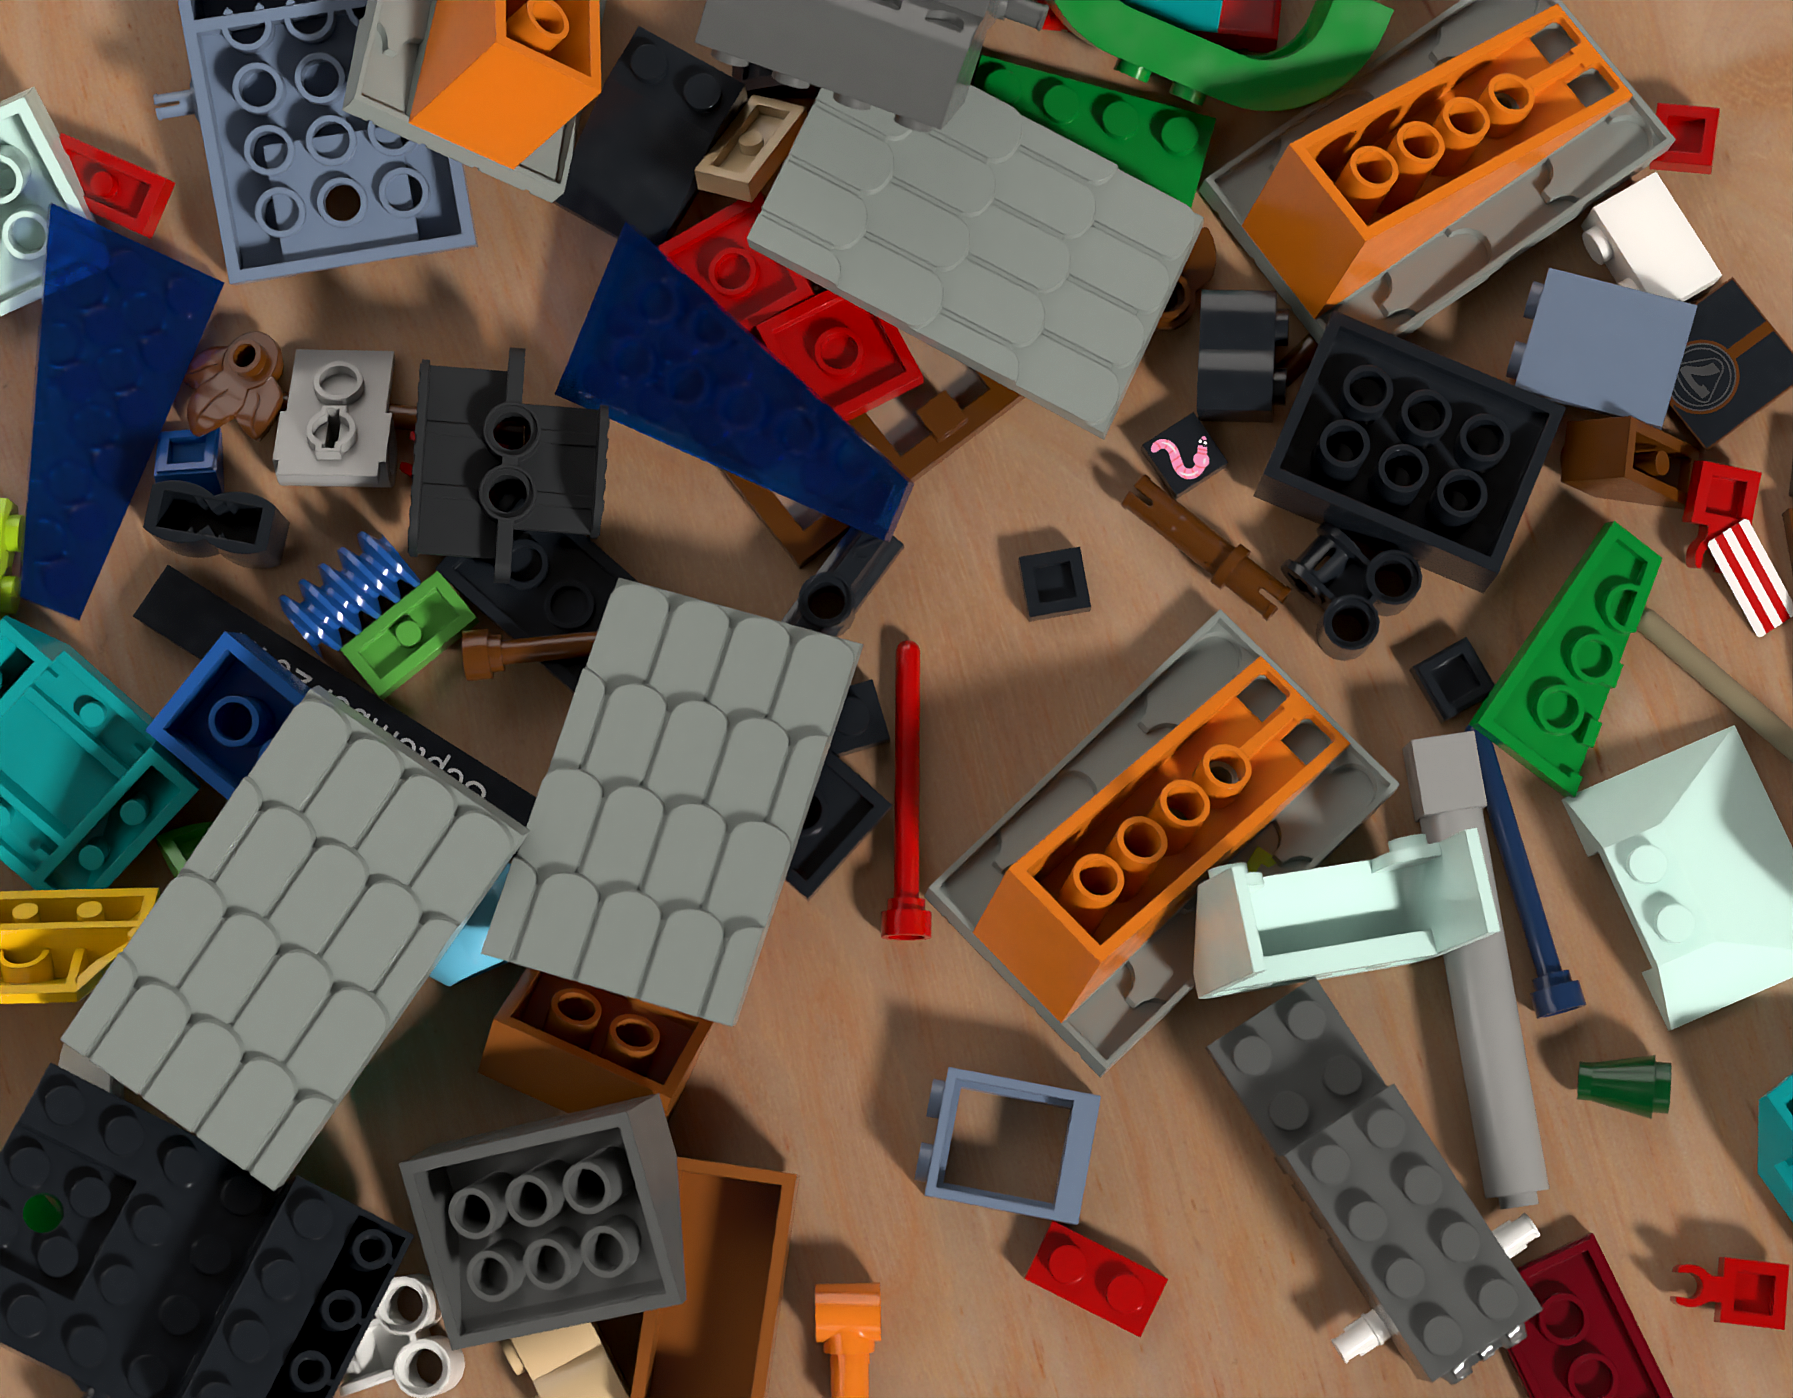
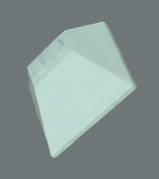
[1562,725,1793,1031]

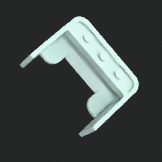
[1193,828,1500,999]

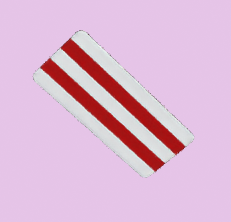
[1708,519,1793,637]

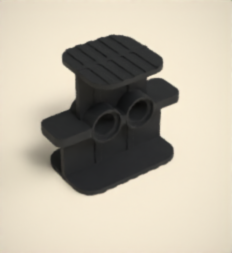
[408,347,610,584]

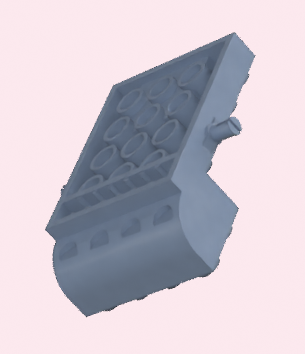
[153,0,478,286]

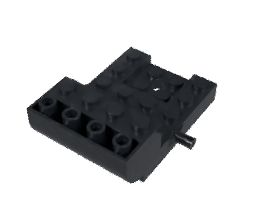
[0,1063,414,1398]

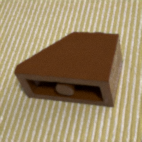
[1560,416,1700,509]

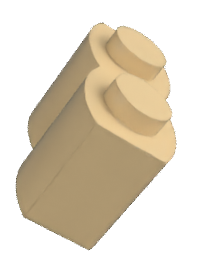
[500,1321,632,1398]

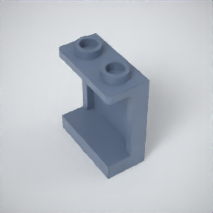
[1506,268,1698,430]

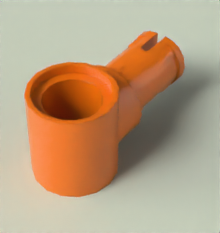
[815,1282,881,1398]

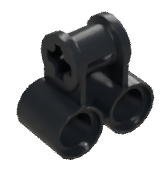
[1281,521,1423,661]

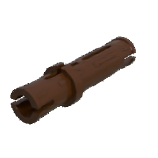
[1121,474,1292,621]

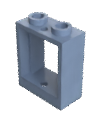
[914,1067,1101,1225]

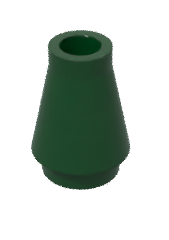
[1577,1055,1672,1119]

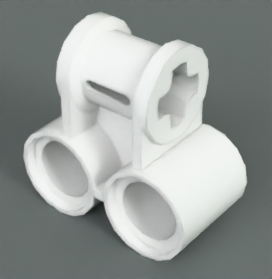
[338,1273,465,1398]

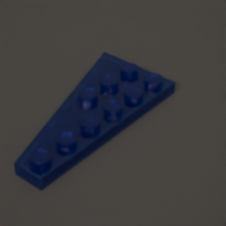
[18,203,224,622]
[555,222,915,542]

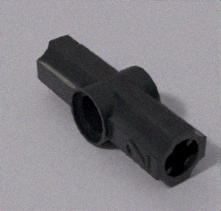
[781,514,904,637]

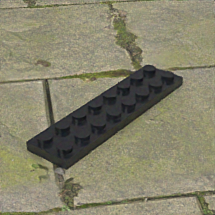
[435,484,892,902]

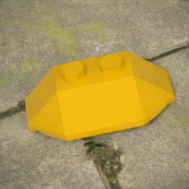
[0,887,161,1004]

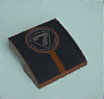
[1669,277,1793,451]

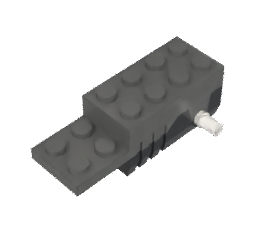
[1205,977,1543,1385]

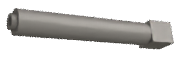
[1402,731,1550,1209]

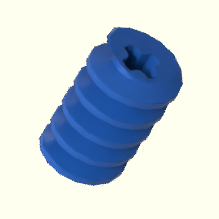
[278,531,422,660]

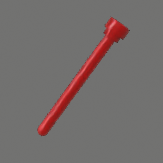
[881,640,932,941]

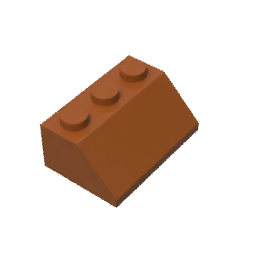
[477,967,714,1123]

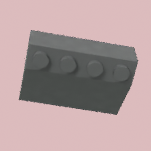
[399,1093,687,1351]

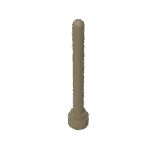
[1637,608,1793,763]

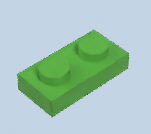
[340,571,480,700]

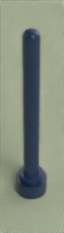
[1464,724,1587,1019]

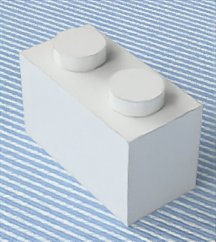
[1581,172,1722,303]

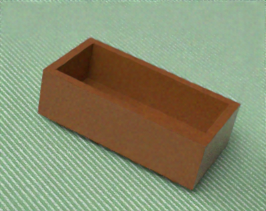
[631,1157,800,1398]

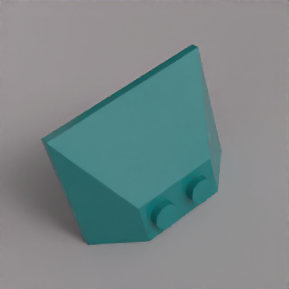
[0,616,201,890]

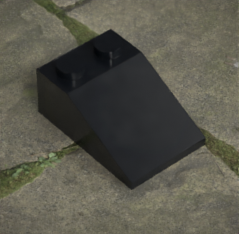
[552,26,748,261]

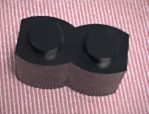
[1197,290,1289,423]
[143,480,290,569]

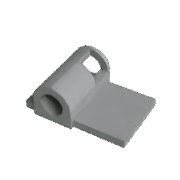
[272,349,397,488]

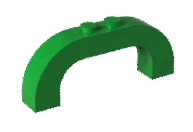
[1046,0,1394,111]

